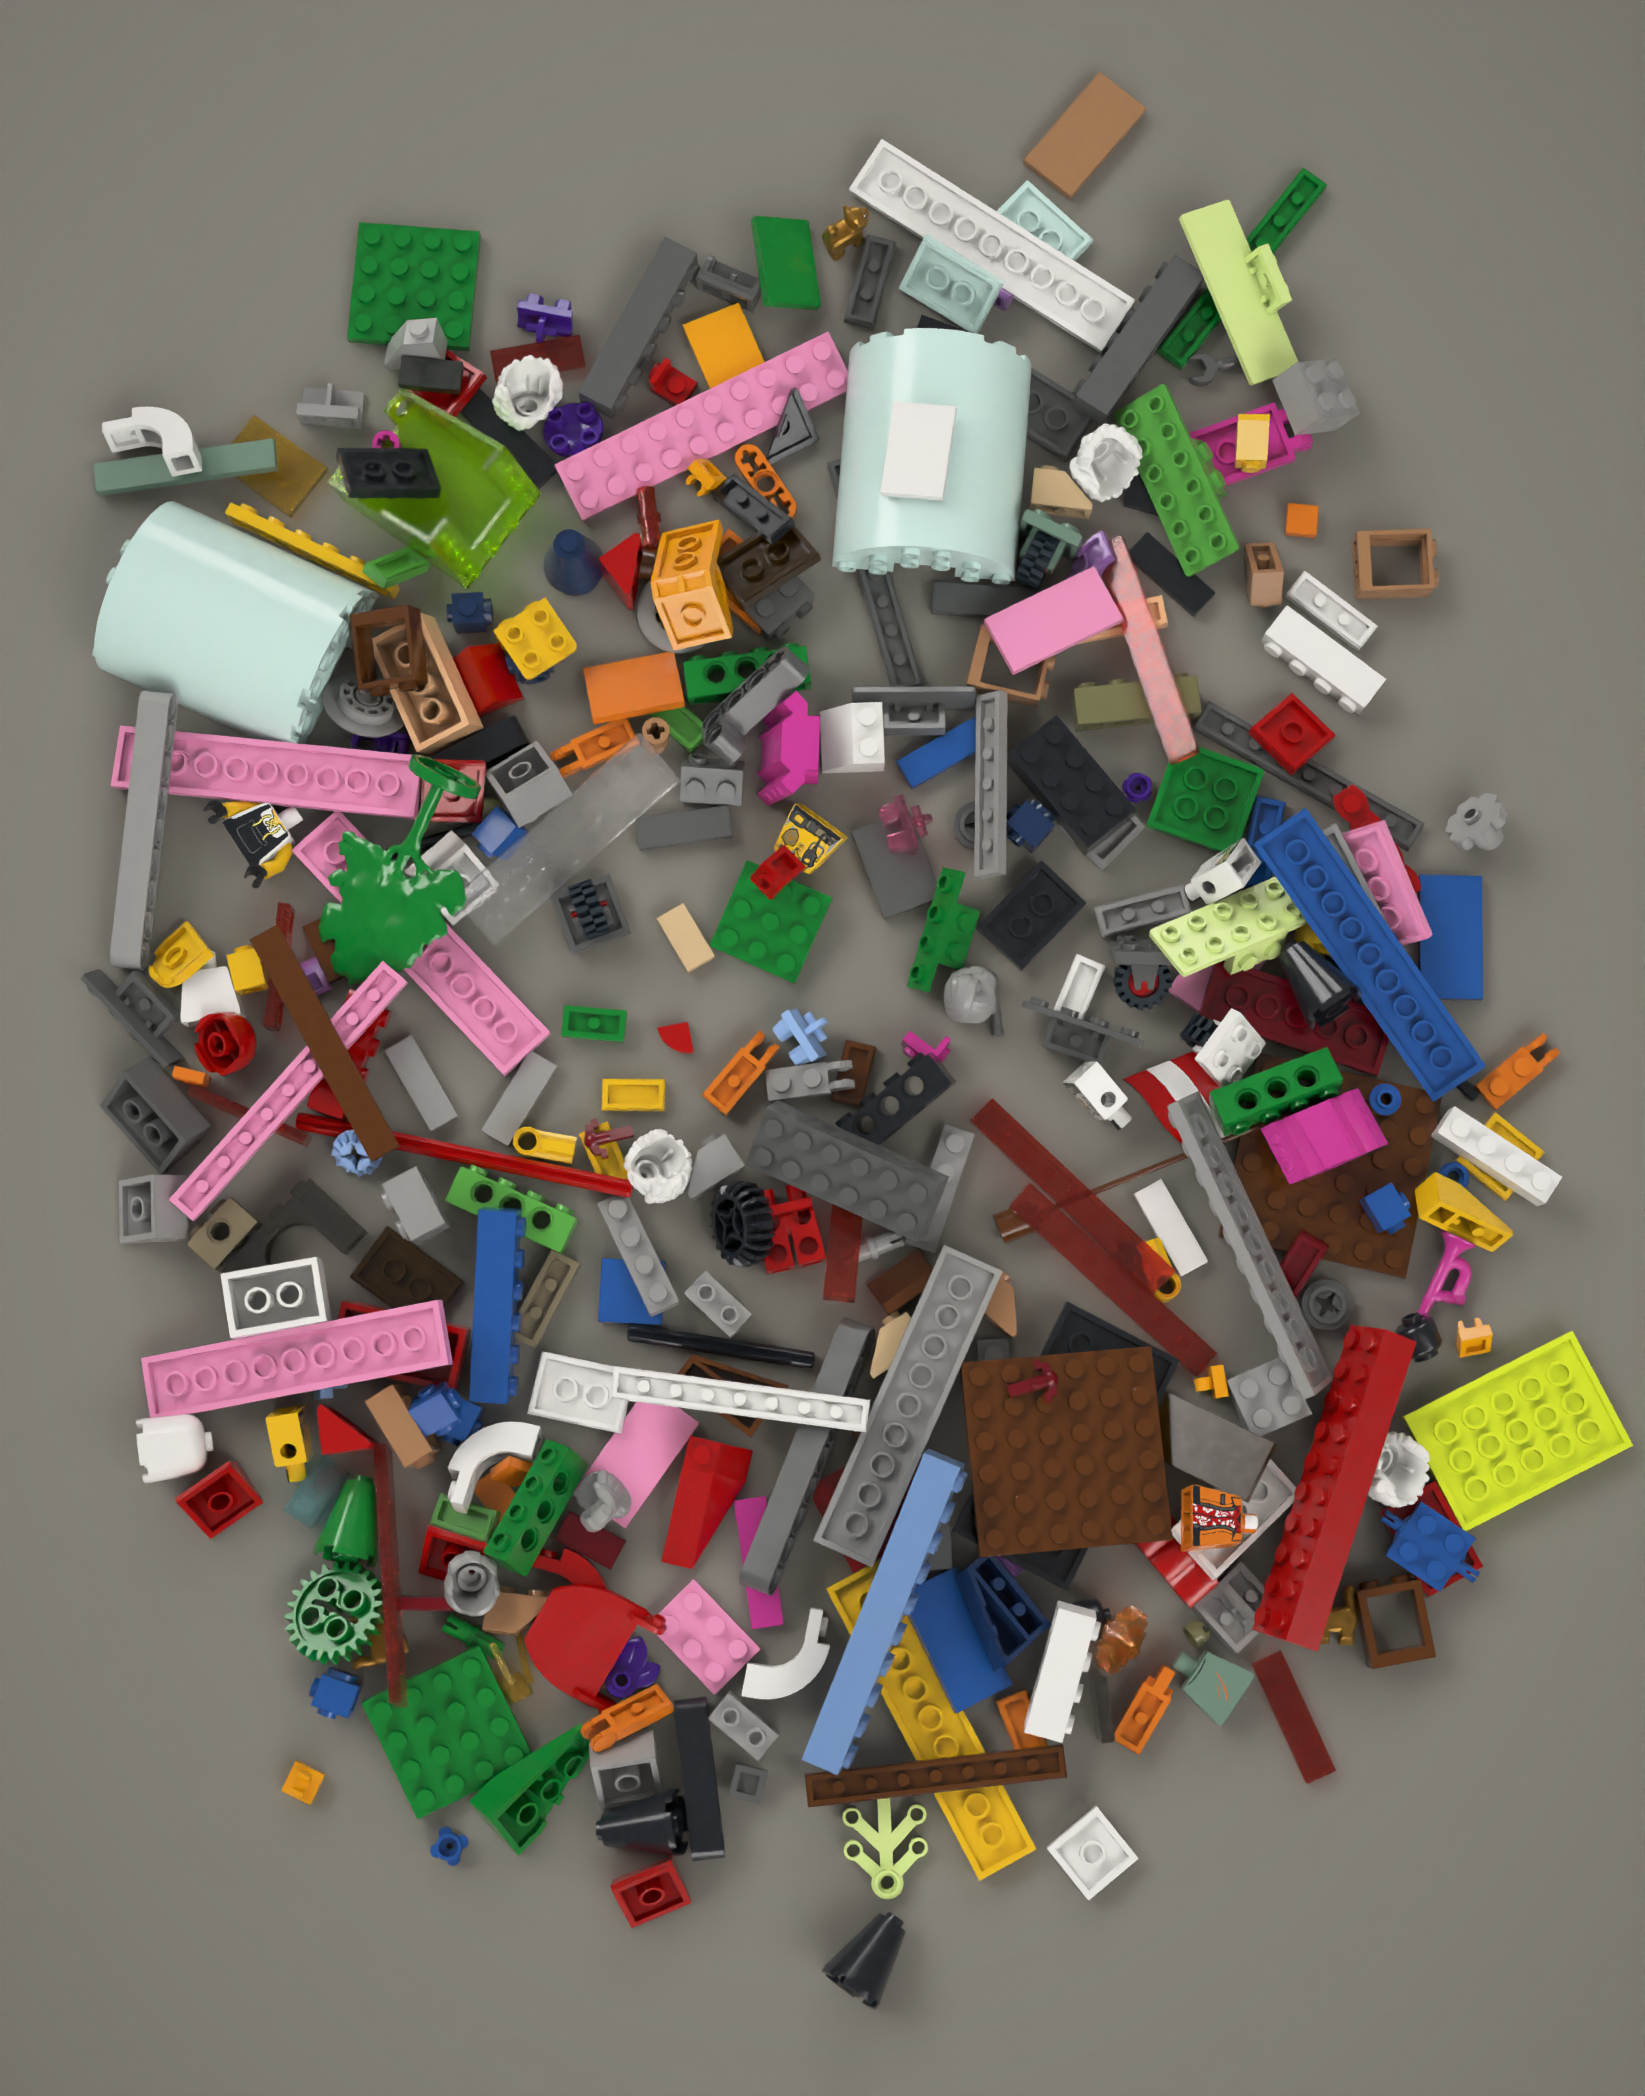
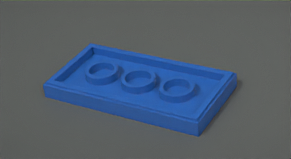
[1418,875,1483,1001]
[908,1567,1013,1714]

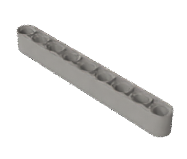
[110,690,178,970]

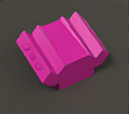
[756,691,820,806]
[1260,1088,1388,1185]

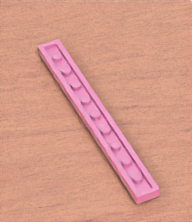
[169,961,408,1221]

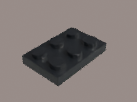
[336,448,441,499]
[976,860,1086,971]

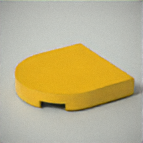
[149,921,214,988]

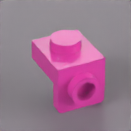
[901,1031,951,1063]

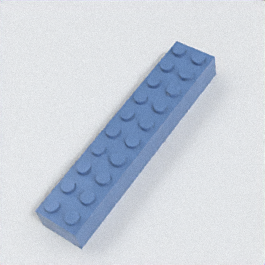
[801,1449,968,1775]

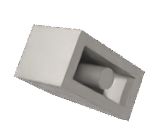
[384,318,448,370]
[687,1133,745,1202]

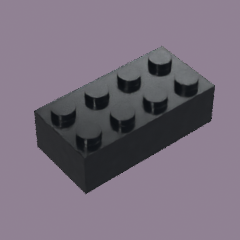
[1007,715,1136,856]

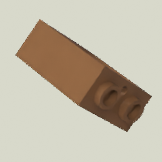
[1352,529,1439,599]
[966,625,1057,708]
[365,1384,443,1470]

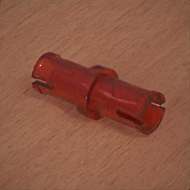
[636,486,661,550]

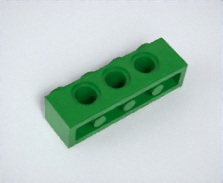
[683,643,811,706]
[1209,1047,1343,1136]
[483,1439,589,1577]

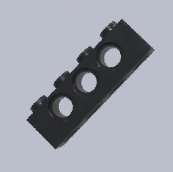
[835,1052,956,1145]

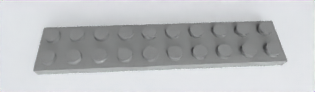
[1167,1091,1333,1400]
[813,1245,1003,1567]

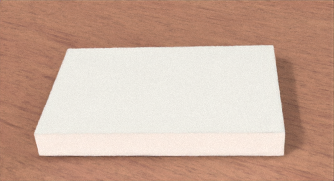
[880,401,957,501]
[527,1351,629,1434]

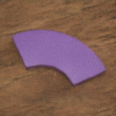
[1066,530,1116,579]

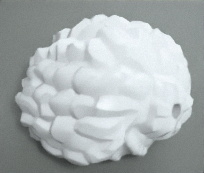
[492,355,563,431]
[1069,424,1142,502]
[623,1129,693,1204]
[1368,1431,1430,1508]

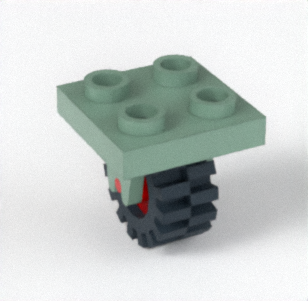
[1015,509,1083,590]

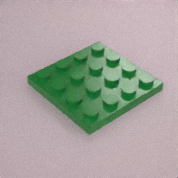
[347,222,481,352]
[361,1644,533,1820]

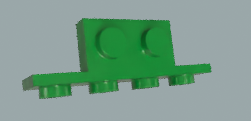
[906,867,980,993]

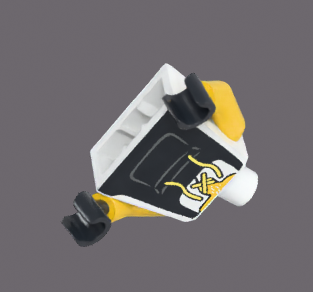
[203,800,303,888]

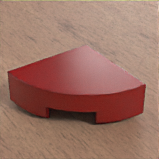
[657,1022,694,1054]

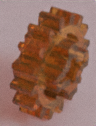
[1095,1605,1148,1675]

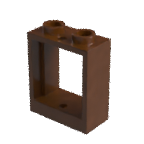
[350,605,428,697]
[1354,1574,1436,1669]

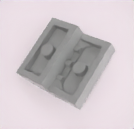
[1191,1561,1265,1656]

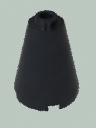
[1279,940,1362,1030]
[596,1788,688,1856]
[821,1912,906,2010]

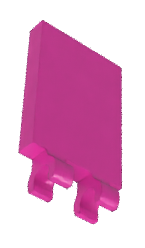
[1189,402,1313,487]

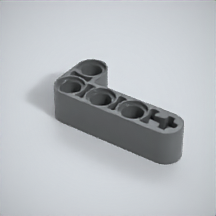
[702,647,809,764]

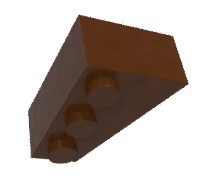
[677,1354,789,1438]

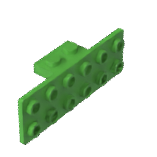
[1114,384,1240,577]

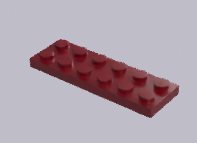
[1198,960,1389,1077]

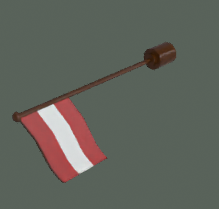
[993,1051,1266,1244]

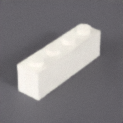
[1260,605,1386,715]
[1431,1106,1562,1207]
[1024,1601,1101,1743]

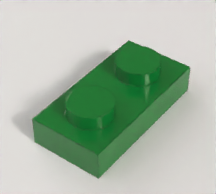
[561,1005,627,1043]

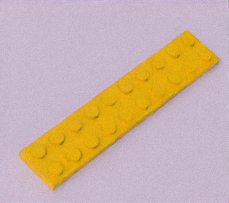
[826,1558,1036,1881]

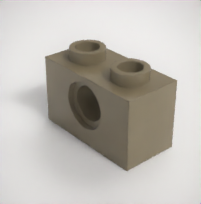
[186,1197,263,1272]

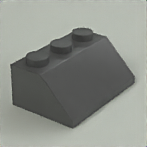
[100,1056,212,1175]

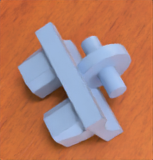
[772,1008,829,1066]

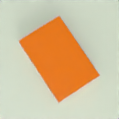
[583,652,685,725]

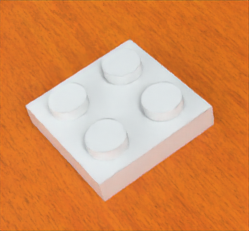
[1046,1806,1139,1901]

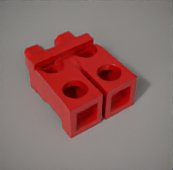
[764,1185,827,1275]

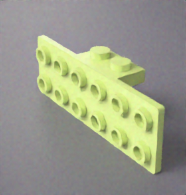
[1179,200,1298,386]
[1149,877,1308,977]

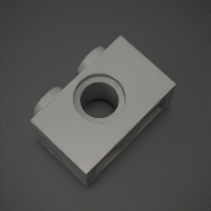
[684,1270,753,1339]
[708,1691,779,1761]

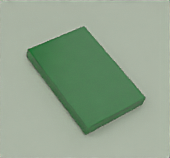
[750,216,821,310]

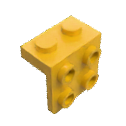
[493,597,577,680]

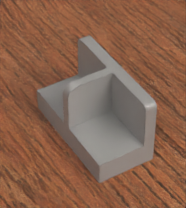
[296,383,365,429]

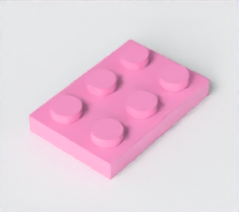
[657,1579,761,1695]

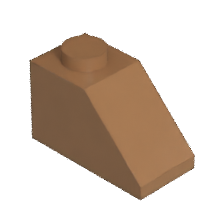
[1244,542,1284,608]
[984,1268,1017,1339]

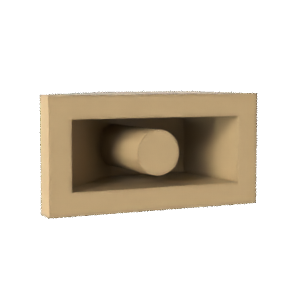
[1029,465,1093,519]
[869,1311,911,1379]

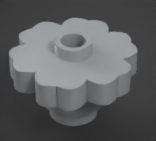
[1446,793,1508,851]

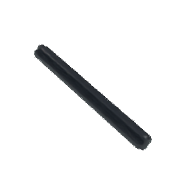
[627,1324,815,1369]

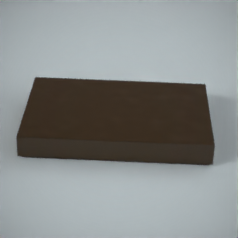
[717,526,821,609]
[350,1226,465,1309]

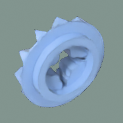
[331,1130,382,1178]

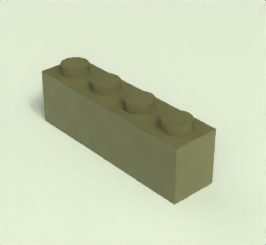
[1071,673,1202,732]

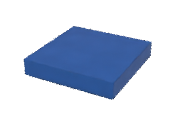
[598,1258,666,1325]

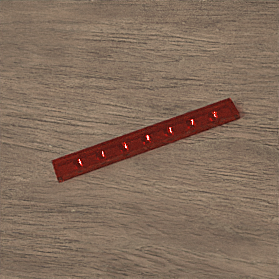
[1103,535,1200,765]
[970,1098,1176,1295]
[1008,1183,1217,1377]
[373,1443,408,1708]

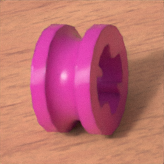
[372,430,402,448]

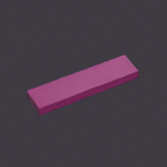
[734,1496,784,1629]

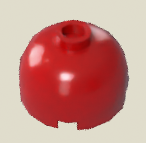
[194,1012,257,1076]

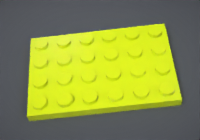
[1402,1331,1633,1531]

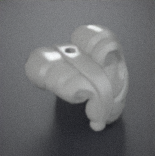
[944,965,997,1024]
[573,1470,631,1533]
[444,1551,500,1616]

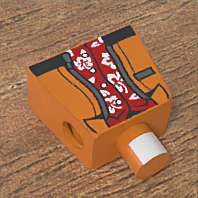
[1181,1485,1258,1552]

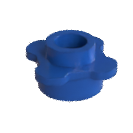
[430,1827,469,1866]

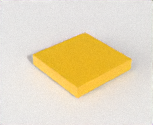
[1454,1112,1545,1201]

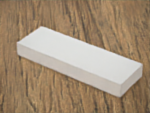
[1285,571,1378,652]
[1133,1179,1208,1277]

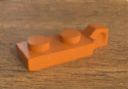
[1110,1664,1176,1755]

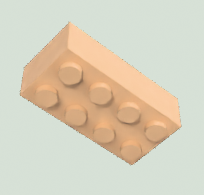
[372,613,484,756]

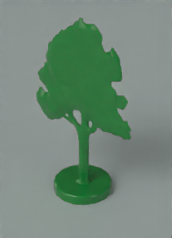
[318,754,481,986]

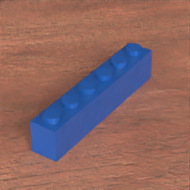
[469,1207,527,1404]

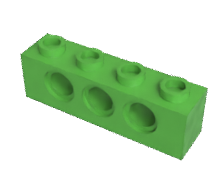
[445,1165,579,1255]

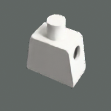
[181,951,246,1027]

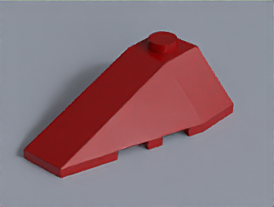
[661,1436,753,1569]

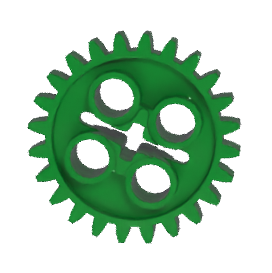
[284,1561,388,1665]

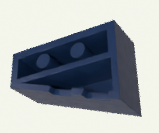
[955,1555,1052,1672]

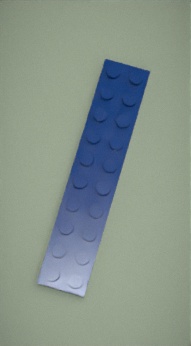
[1253,807,1486,1102]

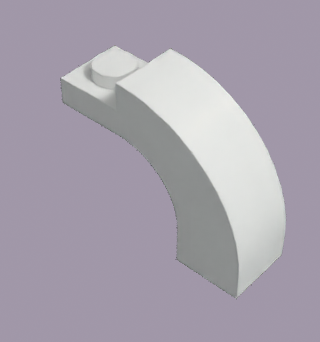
[102,406,202,477]
[448,1421,544,1514]
[741,1607,830,1699]

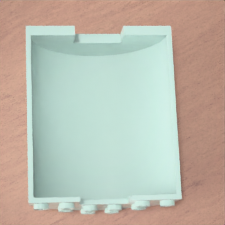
[832,328,1032,585]
[92,501,379,744]

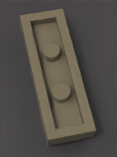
[515,1249,581,1349]

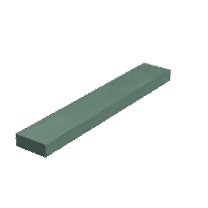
[94,438,278,496]

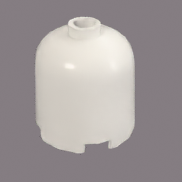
[136,1414,214,1483]

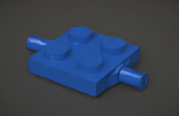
[1380,1501,1480,1592]

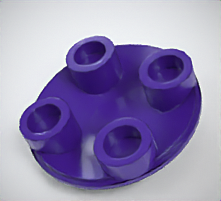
[543,402,604,457]

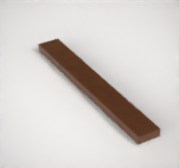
[249,924,400,1162]
[805,1744,1067,1808]

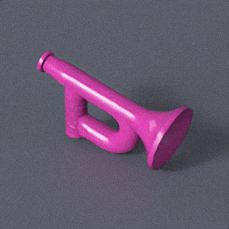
[1417,1229,1476,1316]

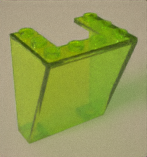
[327,388,541,589]

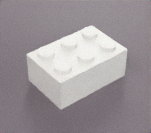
[220,1257,332,1339]

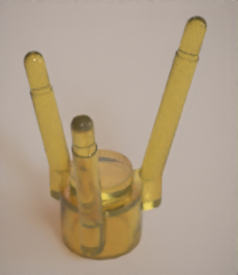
[489,1633,535,1704]

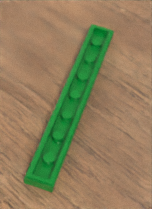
[1157,167,1327,371]

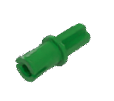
[441,1612,505,1660]

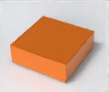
[1284,503,1319,539]
[172,1066,211,1088]
[490,1455,533,1487]

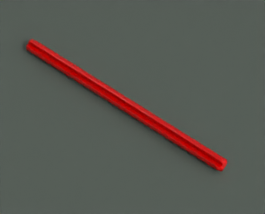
[295,1112,634,1198]

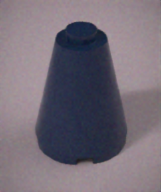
[544,529,603,596]

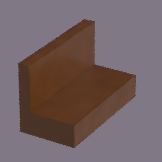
[867,1249,933,1316]

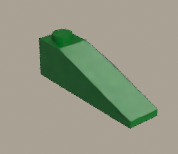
[469,1723,590,1856]

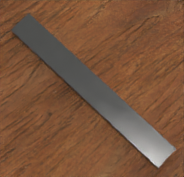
[827,459,923,687]
[1192,701,1425,852]

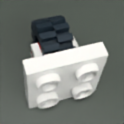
[1180,1008,1266,1088]

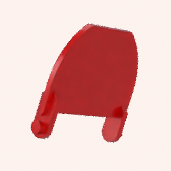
[524,1584,667,1714]

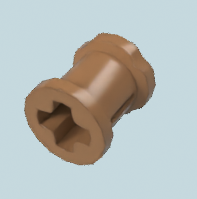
[641,717,670,754]

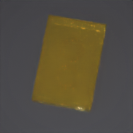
[231,415,328,518]

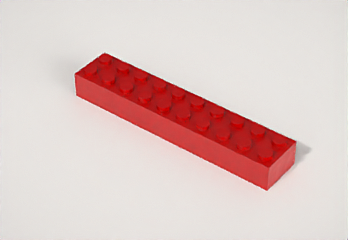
[1252,1325,1417,1652]

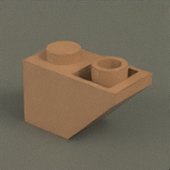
[482,1586,548,1636]

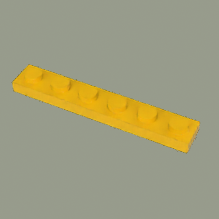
[225,502,400,600]

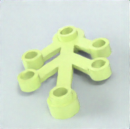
[842,1798,928,1899]

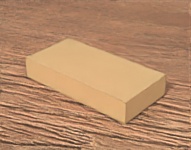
[656,903,715,973]

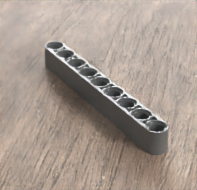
[740,1317,876,1596]

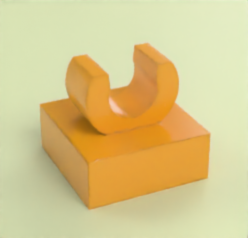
[686,458,727,497]
[1456,1318,1493,1358]
[1193,1365,1229,1399]
[281,1760,326,1805]

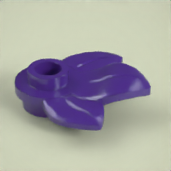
[605,1636,660,1699]

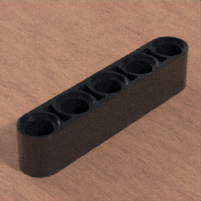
[418,716,531,805]
[674,1696,725,1862]

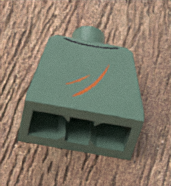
[1172,1650,1255,1727]

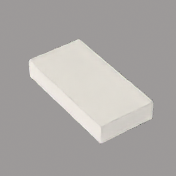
[1053,954,1105,1020]

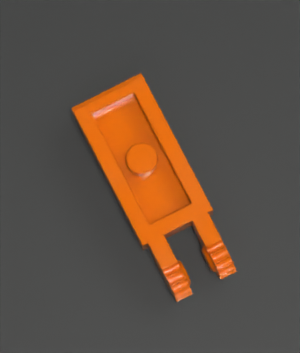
[549,718,639,778]
[702,1031,781,1116]
[1474,1032,1561,1111]
[580,1684,674,1753]

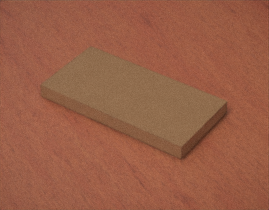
[1023,72,1146,200]

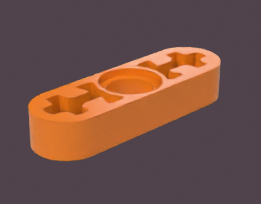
[735,444,797,520]

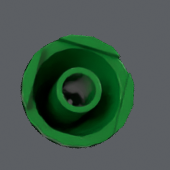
[313,1475,378,1567]

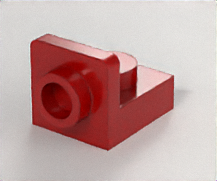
[648,357,698,406]
[750,845,806,900]

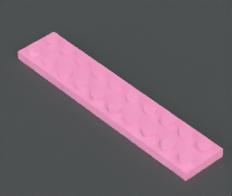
[554,331,848,521]
[111,725,421,820]
[291,811,551,1077]
[141,1300,453,1418]

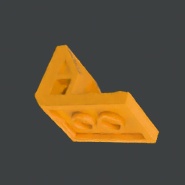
[650,519,733,650]

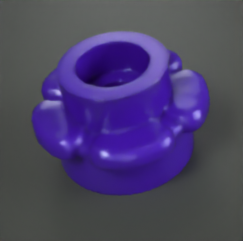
[1122,773,1153,803]

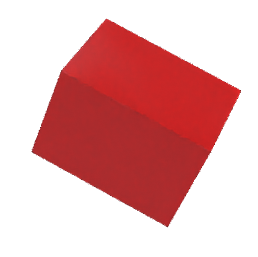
[599,533,644,611]
[453,643,524,718]
[317,1404,380,1455]
[175,1461,263,1539]
[418,1525,490,1581]
[610,1855,692,1928]

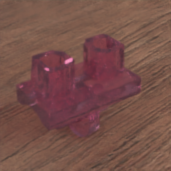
[878,794,933,856]

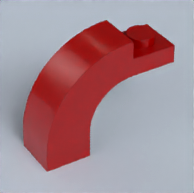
[532,1548,609,1590]

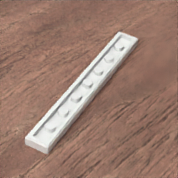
[610,1366,870,1432]

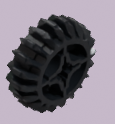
[710,1181,776,1267]

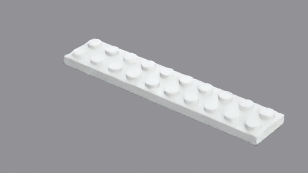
[848,139,1136,354]

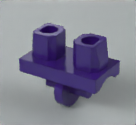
[517,293,573,343]

